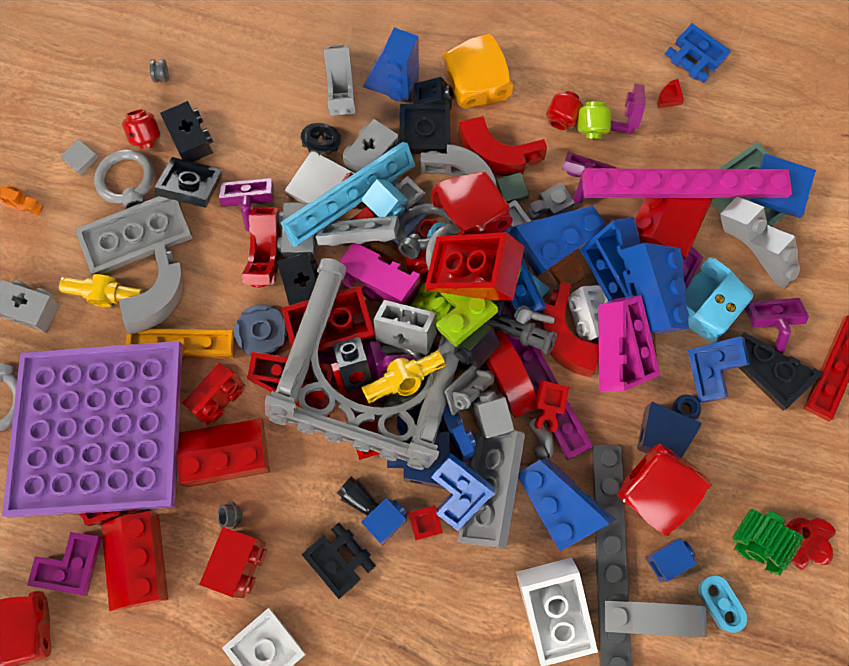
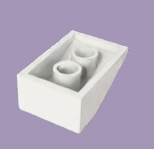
[516,557,598,666]

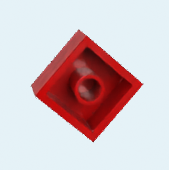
[199,527,267,598]

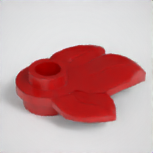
[786,517,836,570]

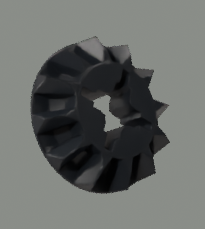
[300,123,341,155]

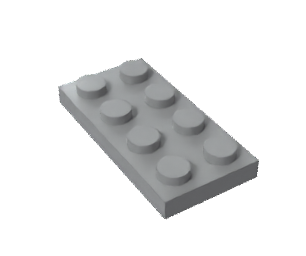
[75,196,193,276]
[457,431,525,549]

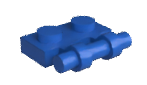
[665,23,731,83]

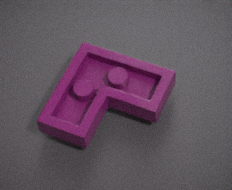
[27,532,102,595]

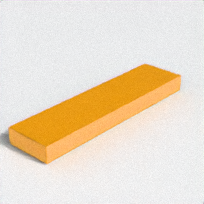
[126,329,235,358]

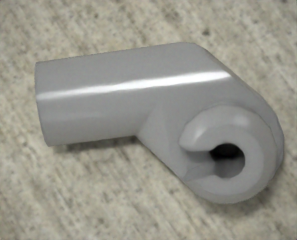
[529,418,554,460]

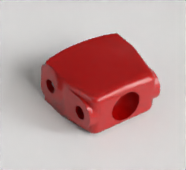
[431,172,513,235]
[617,443,712,536]
[0,591,51,666]

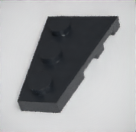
[738,332,823,411]

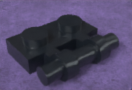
[301,522,377,599]

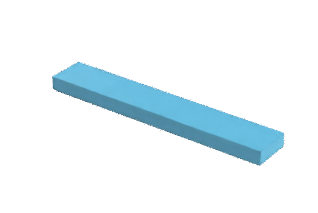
[280,142,416,247]

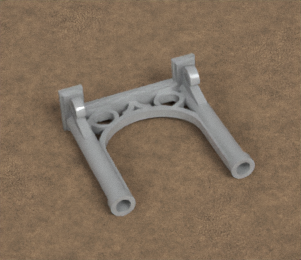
[265,258,459,470]

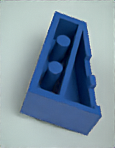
[363,27,419,103]
[510,206,607,276]

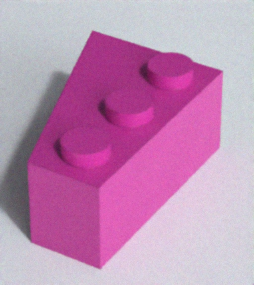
[340,243,420,306]
[598,295,660,392]

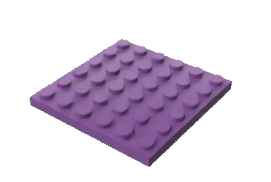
[2,341,183,518]

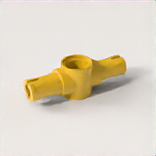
[59,274,144,307]
[361,350,446,404]

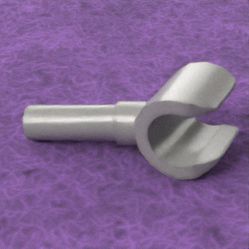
[514,305,555,325]

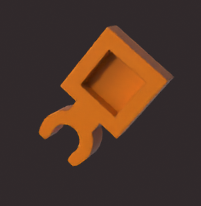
[0,185,43,216]

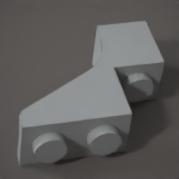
[720,197,800,288]

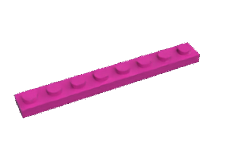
[582,168,792,198]

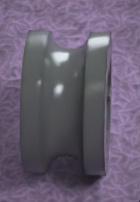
[150,59,168,83]

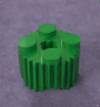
[732,509,804,576]

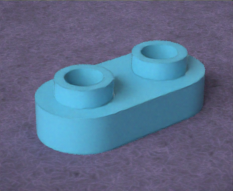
[698,576,747,633]

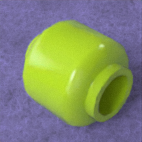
[578,101,612,140]

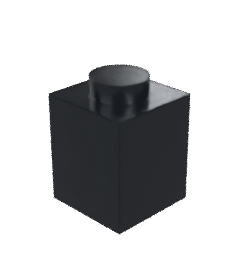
[453,323,501,368]

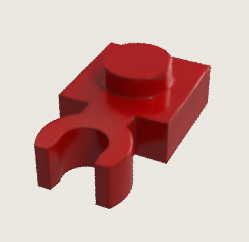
[534,381,570,432]

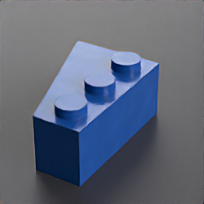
[580,217,641,301]
[619,243,689,334]
[518,458,616,551]

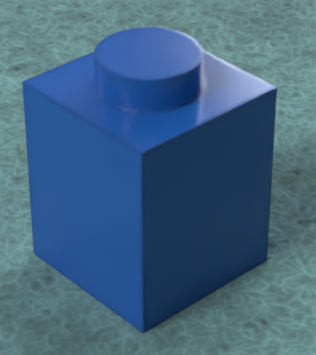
[361,498,407,545]
[645,538,697,583]

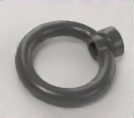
[396,203,453,259]

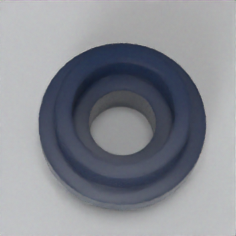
[673,394,701,420]

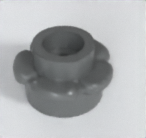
[217,501,242,530]

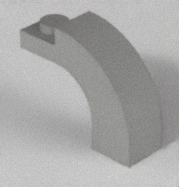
[324,44,355,116]
[421,145,497,187]
[119,241,183,334]
[605,601,707,637]

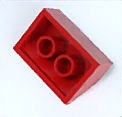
[635,198,713,259]
[281,286,375,352]
[176,418,270,487]
[101,511,168,611]

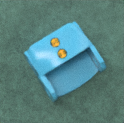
[685,258,753,343]

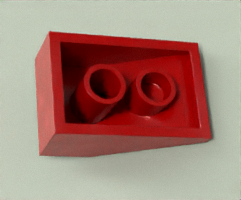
[425,232,524,300]

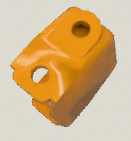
[442,34,513,108]

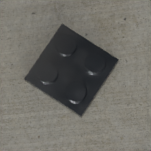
[399,104,450,154]
[155,157,222,208]

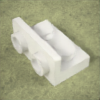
[568,285,608,342]

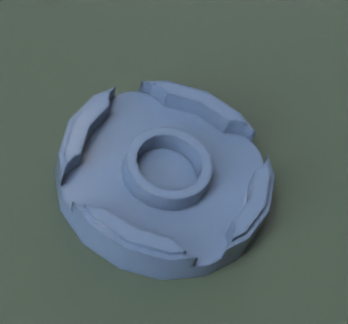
[234,305,288,355]

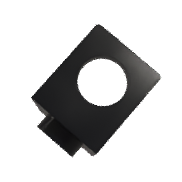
[333,337,373,392]

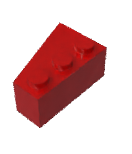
[247,352,336,418]

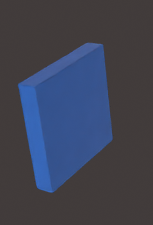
[750,154,816,218]

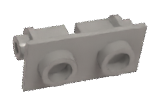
[445,365,495,415]

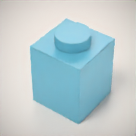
[361,179,409,218]

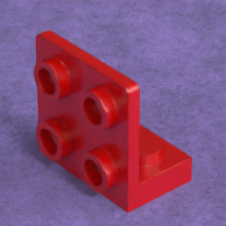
[182,363,245,426]

